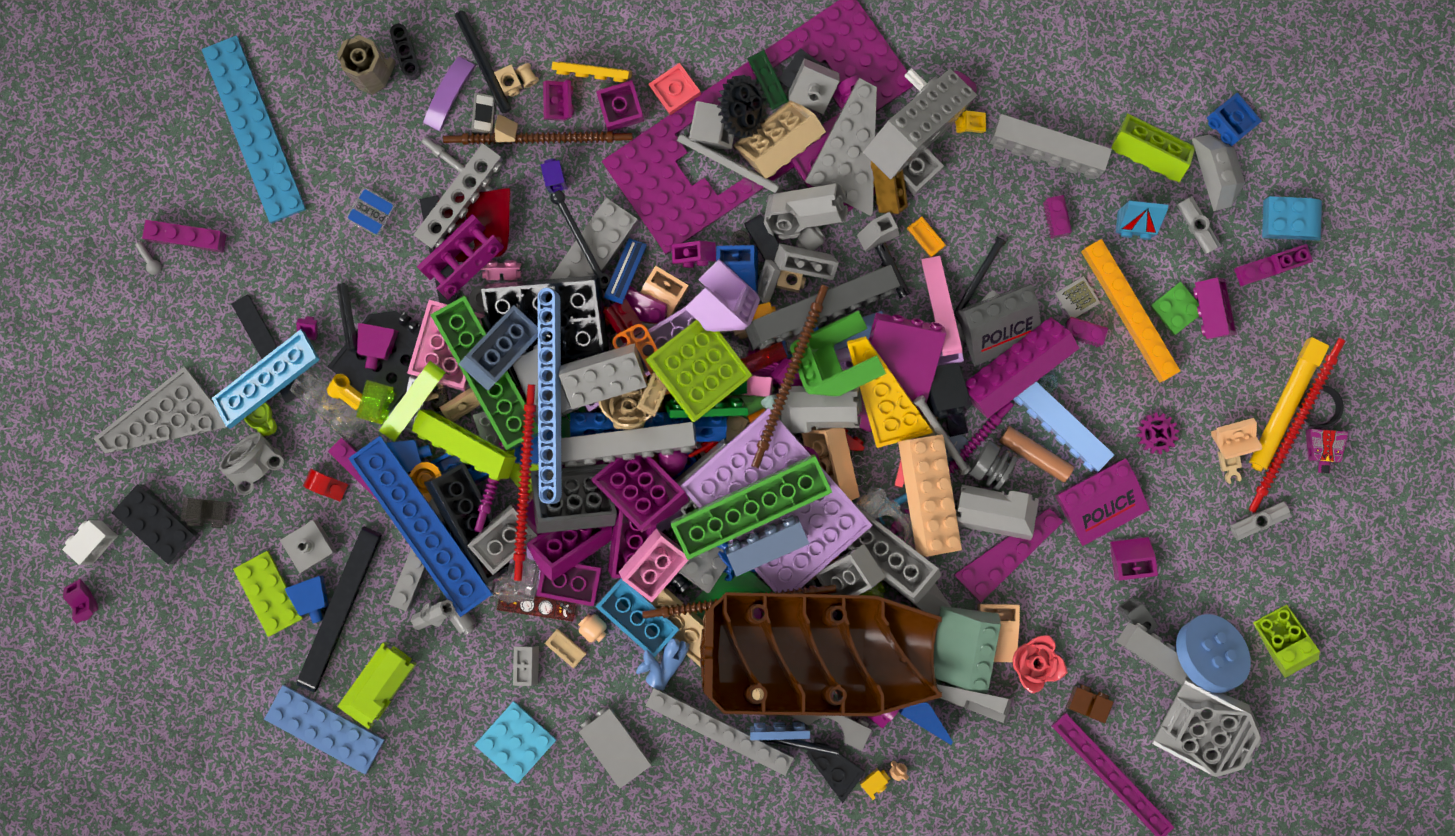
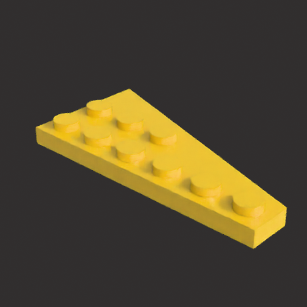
[847,336,933,448]

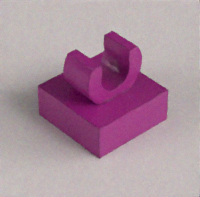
[296,316,318,340]

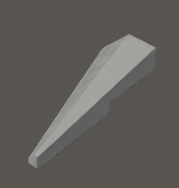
[937,684,1011,724]

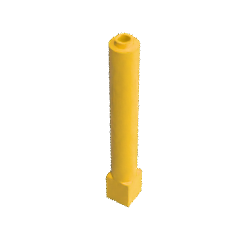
[1249,337,1329,472]

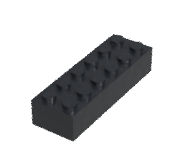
[424,463,515,584]

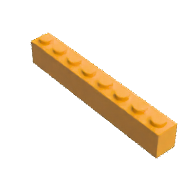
[1081,239,1180,383]

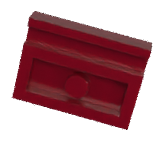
[603,298,644,344]

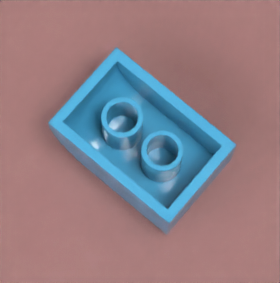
[1262,196,1322,241]

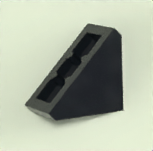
[945,414,968,437]

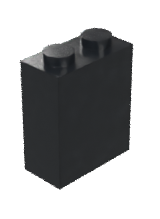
[926,363,972,419]

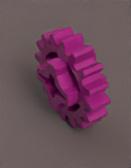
[1136,413,1179,455]

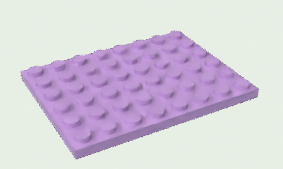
[680,408,873,593]

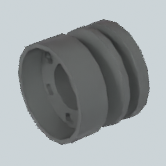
[968,440,1018,491]

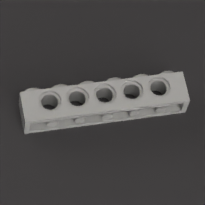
[414,143,503,250]

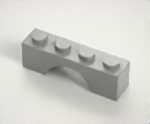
[791,715,872,751]

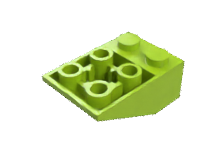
[1253,604,1320,678]

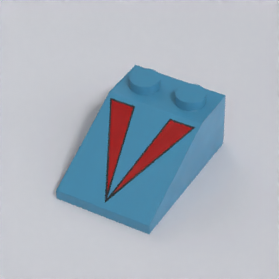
[1116,201,1168,240]

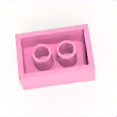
[619,528,688,602]

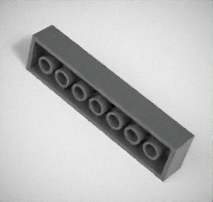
[745,265,900,350]

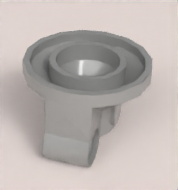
[219,432,284,495]

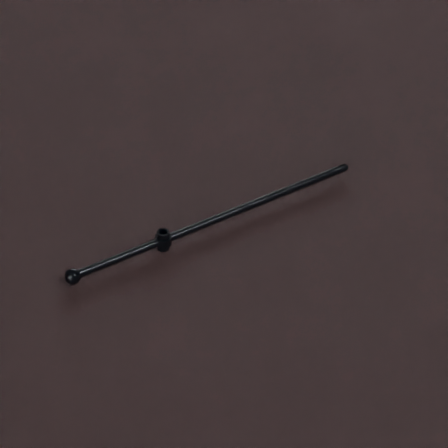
[550,190,701,461]

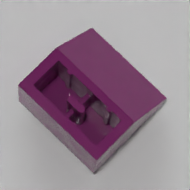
[1110,537,1158,581]

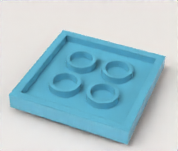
[475,701,557,784]

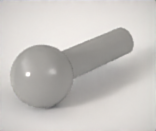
[135,241,162,275]

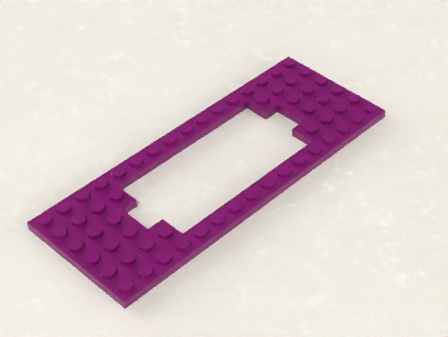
[602,0,914,255]

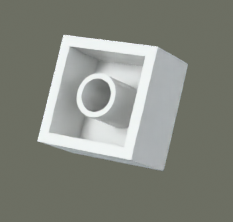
[62,520,118,565]

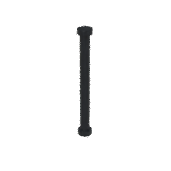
[954,237,1006,321]

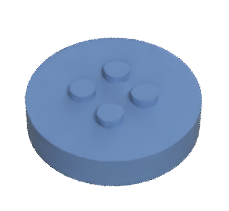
[1176,614,1251,693]

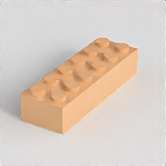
[898,435,962,557]

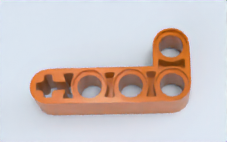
[613,324,670,394]

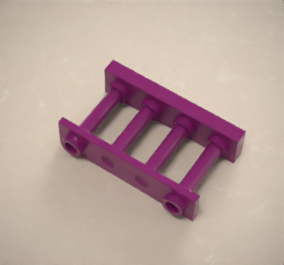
[417,214,504,300]

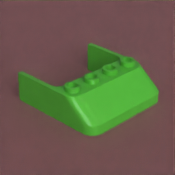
[790,310,886,396]

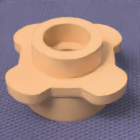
[889,761,909,781]

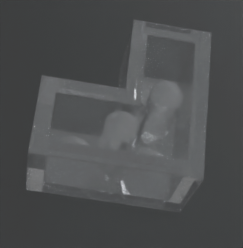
[490,558,539,603]

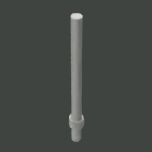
[421,137,515,212]

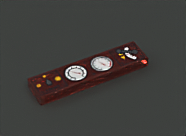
[497,591,576,622]

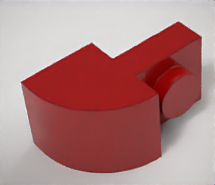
[303,468,348,502]

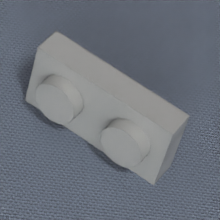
[758,260,781,303]

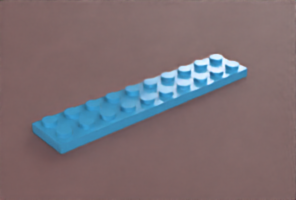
[201,35,306,224]

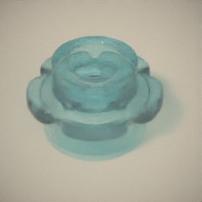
[1039,374,1058,393]

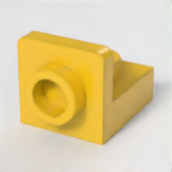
[955,111,986,133]

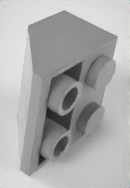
[689,101,734,149]

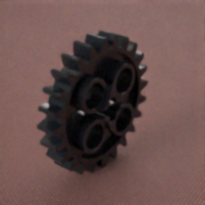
[717,75,767,138]

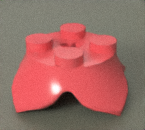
[1012,635,1068,693]

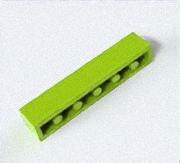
[411,409,516,481]

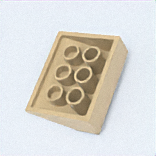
[733,101,826,179]

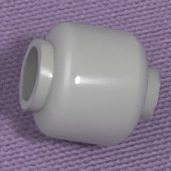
[796,226,825,251]

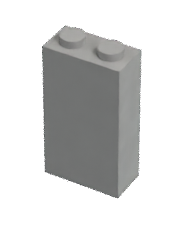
[513,344,578,425]
[579,707,652,789]

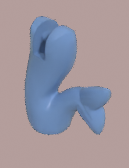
[636,638,689,691]

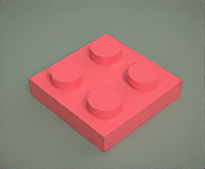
[649,63,701,115]

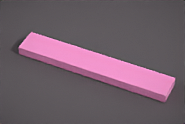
[921,256,962,356]

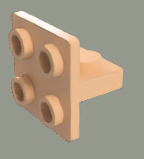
[1211,418,1262,459]

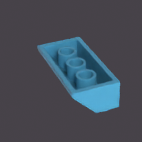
[596,578,679,658]

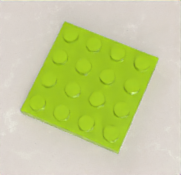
[645,319,752,422]

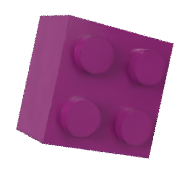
[596,80,644,131]

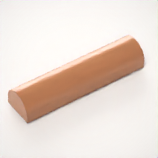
[999,426,1075,483]

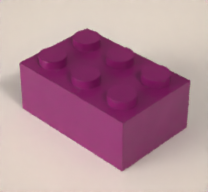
[536,563,603,607]

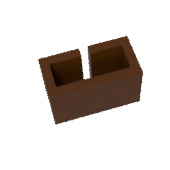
[1066,684,1114,724]

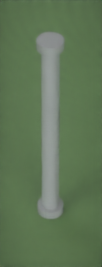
[913,395,971,475]

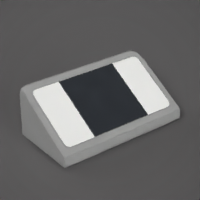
[471,93,495,134]

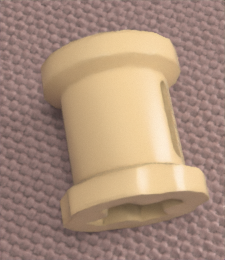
[515,63,539,88]

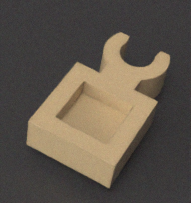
[1218,451,1242,484]

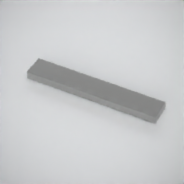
[677,134,783,193]

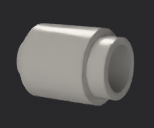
[450,611,476,635]

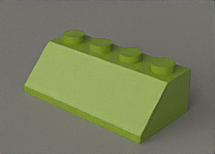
[1111,113,1195,182]

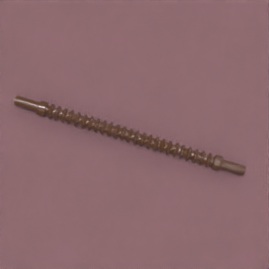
[443,131,633,145]
[751,285,828,469]
[642,585,837,619]

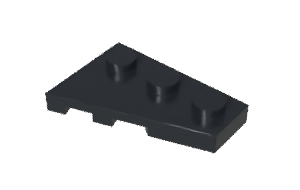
[806,737,865,804]

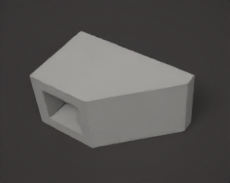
[857,212,899,252]

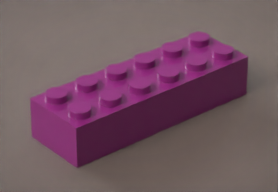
[965,317,1079,419]

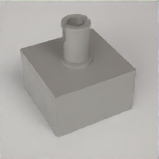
[789,58,839,114]
[280,520,338,573]

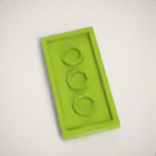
[233,551,304,637]

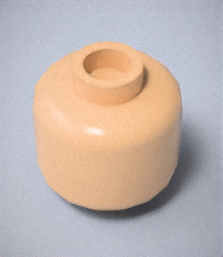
[578,614,607,643]

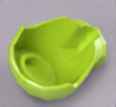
[244,402,277,436]

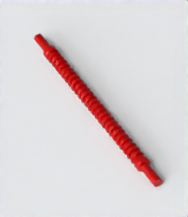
[1248,338,1346,513]
[513,384,536,581]

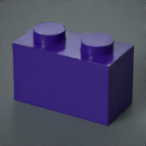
[540,159,568,194]

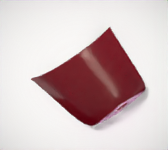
[438,188,510,263]

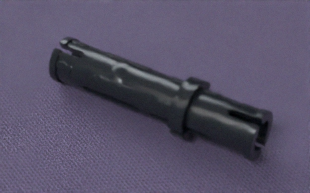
[875,242,911,299]

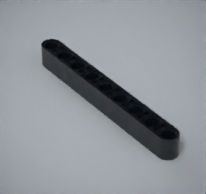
[296,526,382,693]

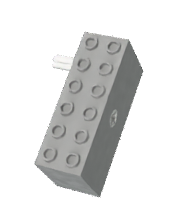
[863,68,978,179]

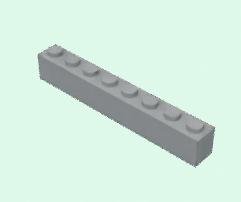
[538,422,697,467]
[645,688,794,776]

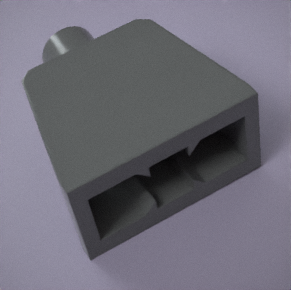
[1116,597,1158,636]

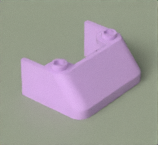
[685,259,760,332]

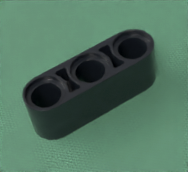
[390,23,421,80]
[744,214,779,264]

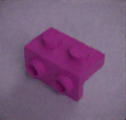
[543,80,574,121]

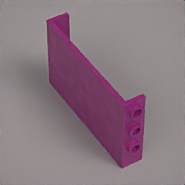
[858,313,946,439]

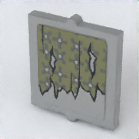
[1055,276,1100,318]

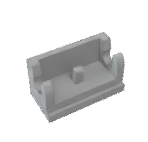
[513,646,539,686]

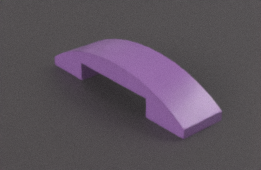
[423,56,475,131]

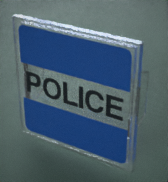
[345,186,397,237]

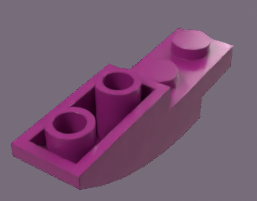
[1234,244,1313,287]

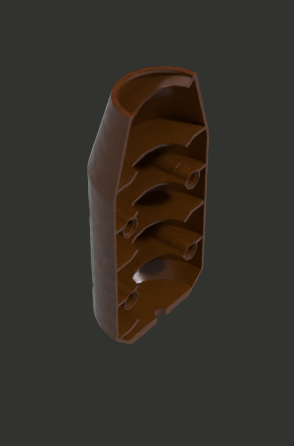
[700,592,942,716]

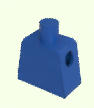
[387,440,433,474]
[285,575,329,624]

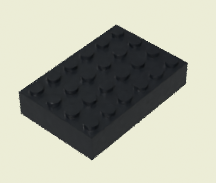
[481,275,609,359]

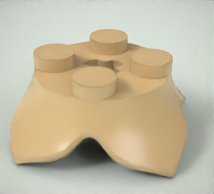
[599,389,652,430]

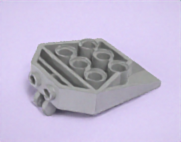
[1152,678,1262,777]

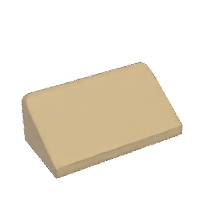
[495,115,518,142]

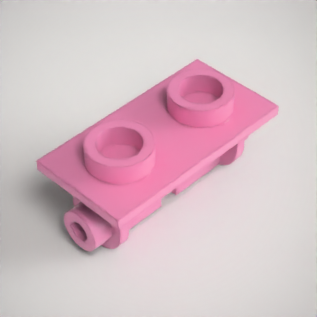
[481,260,521,280]

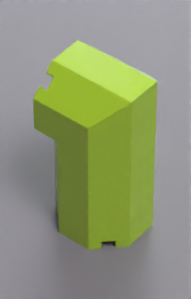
[337,642,417,729]

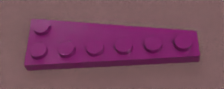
[954,508,1063,603]

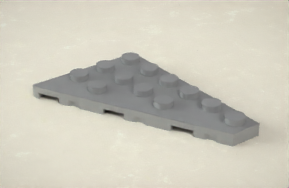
[805,78,877,216]
[93,367,228,454]

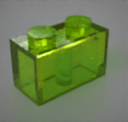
[356,380,394,424]

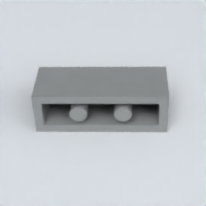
[774,244,839,280]

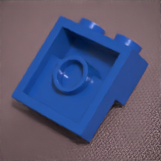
[1207,92,1262,147]

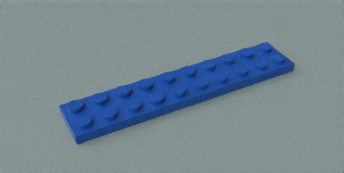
[348,436,493,617]

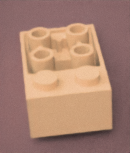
[640,266,689,324]
[978,604,1020,662]

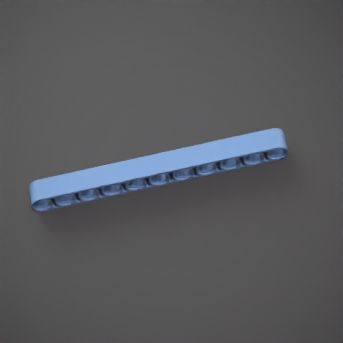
[538,288,562,504]

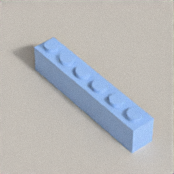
[1013,382,1114,472]

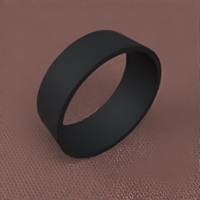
[1299,385,1344,427]

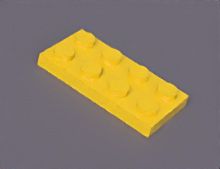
[552,61,632,82]

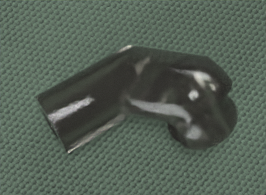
[430,388,449,412]

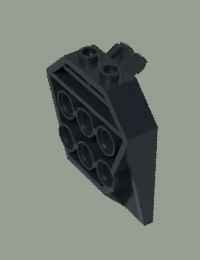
[327,311,421,414]

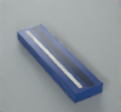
[604,238,647,304]

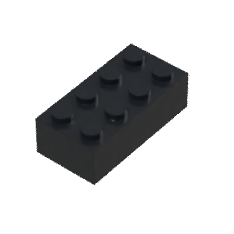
[112,484,200,565]

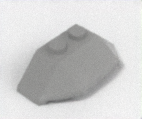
[1192,135,1245,211]

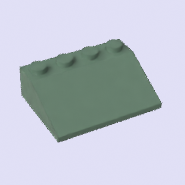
[934,606,1001,693]

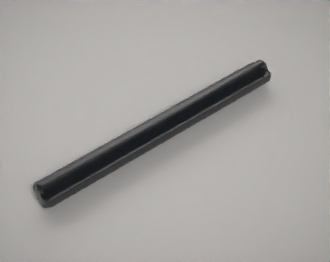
[455,10,511,113]

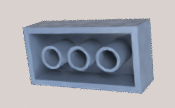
[459,305,538,391]
[725,515,810,577]

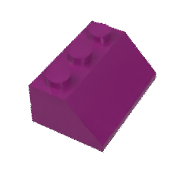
[1193,277,1237,339]

